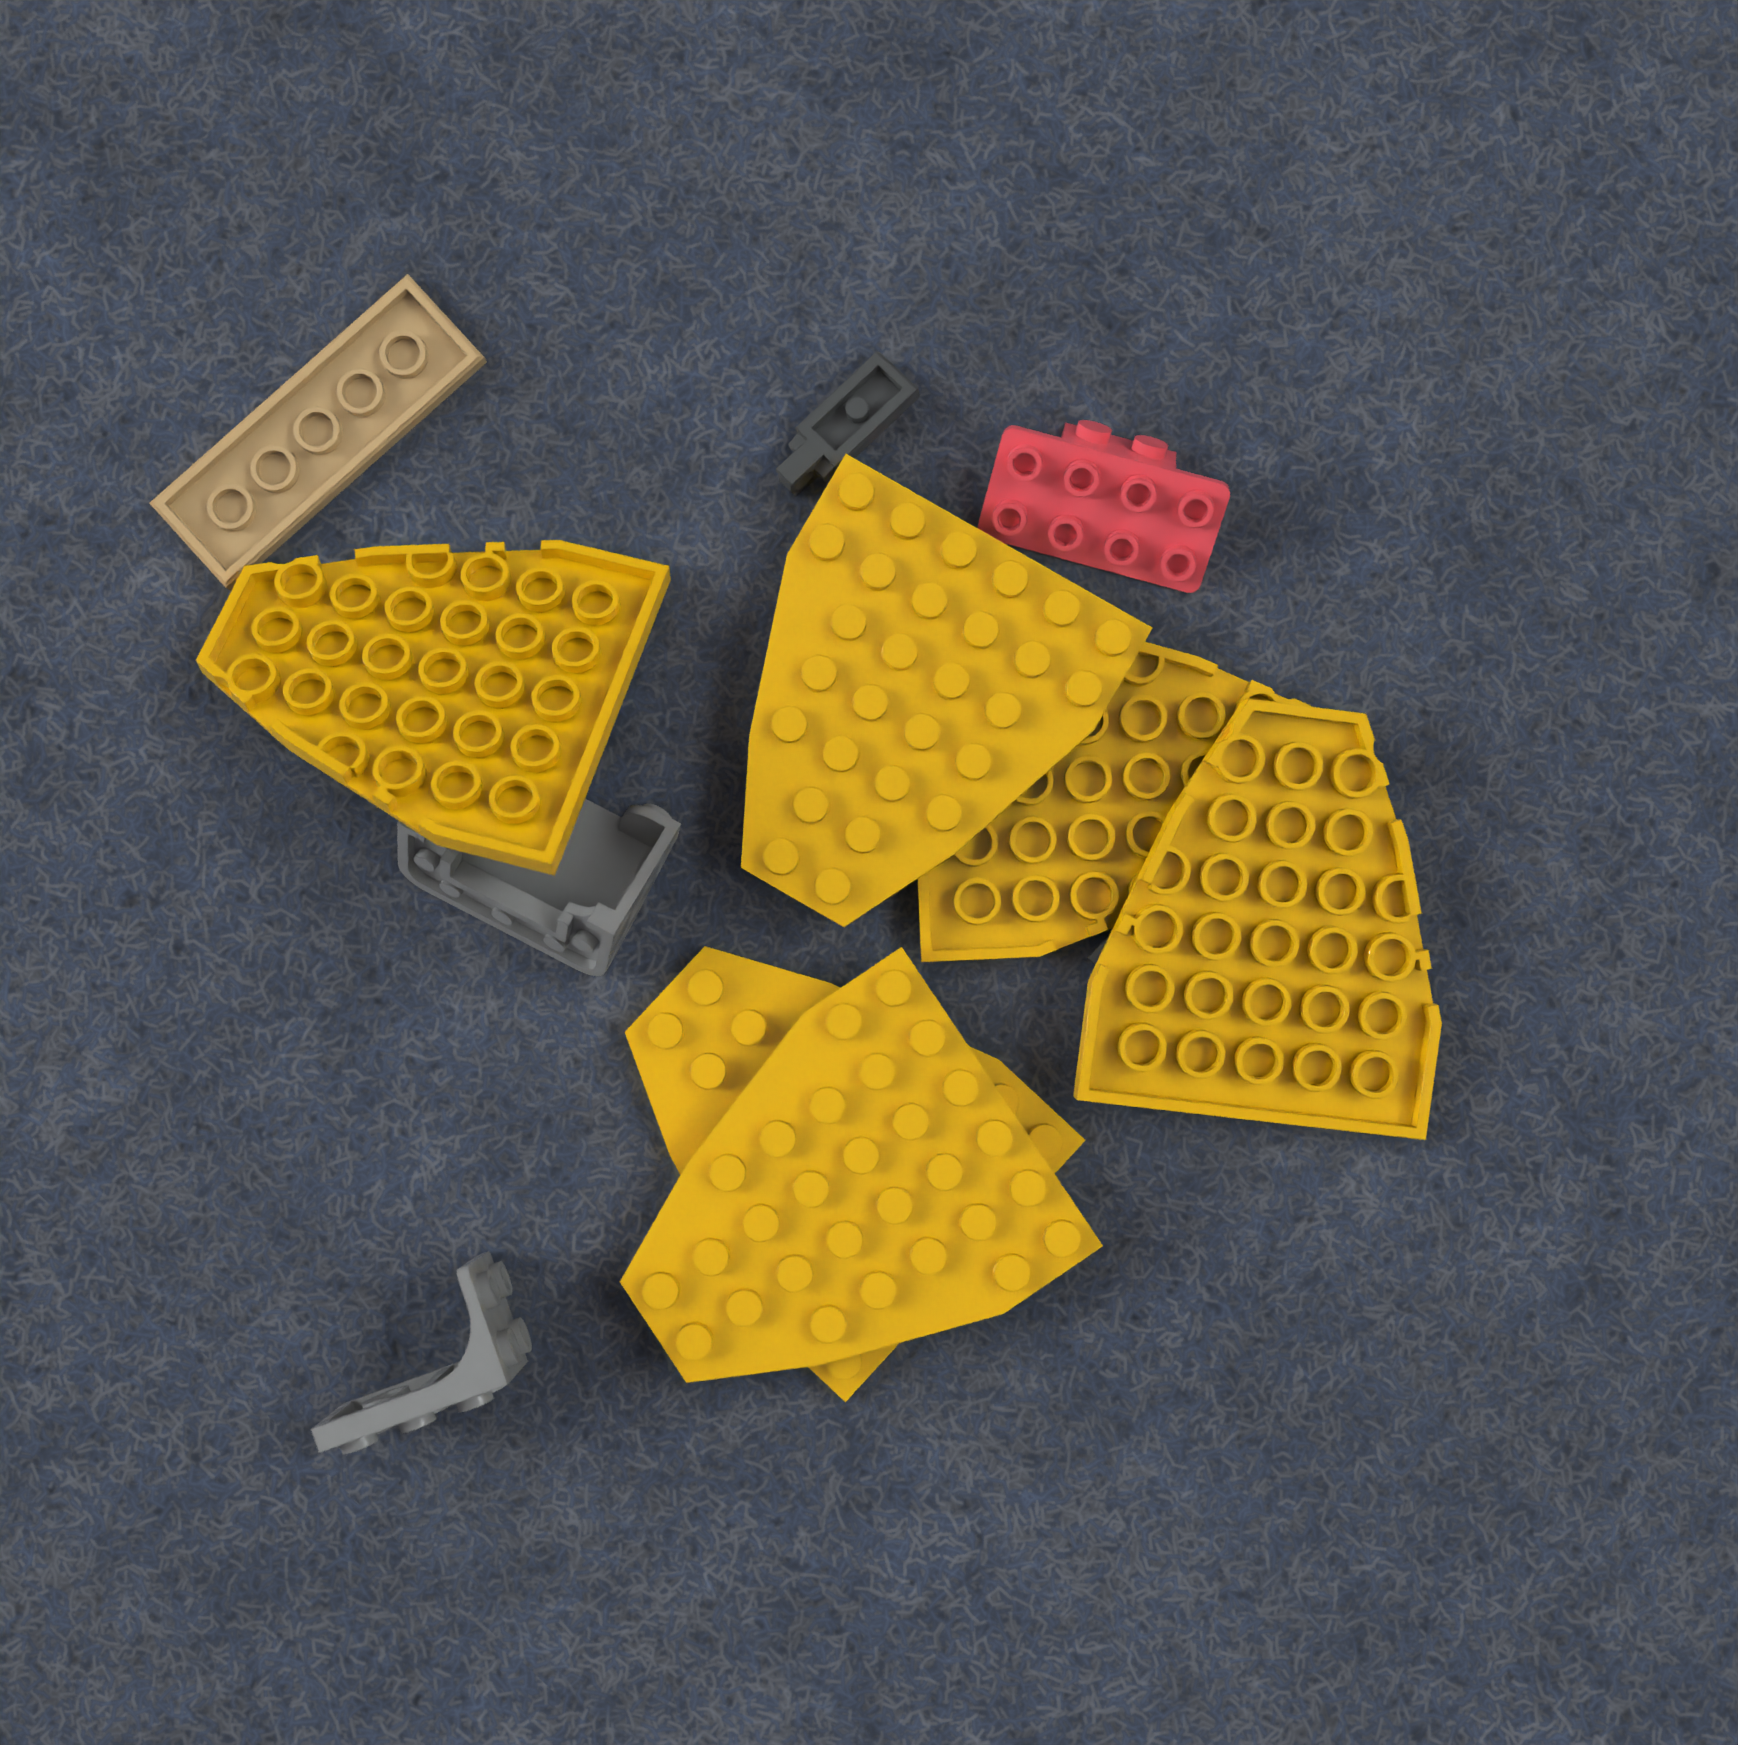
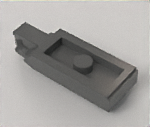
[776,351,920,497]

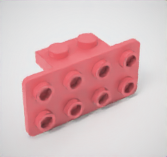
[977,420,1230,593]

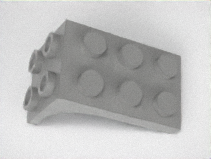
[311,1251,532,1455]

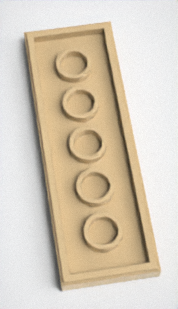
[150,274,487,591]

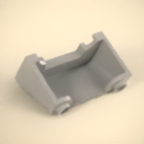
[397,799,681,976]

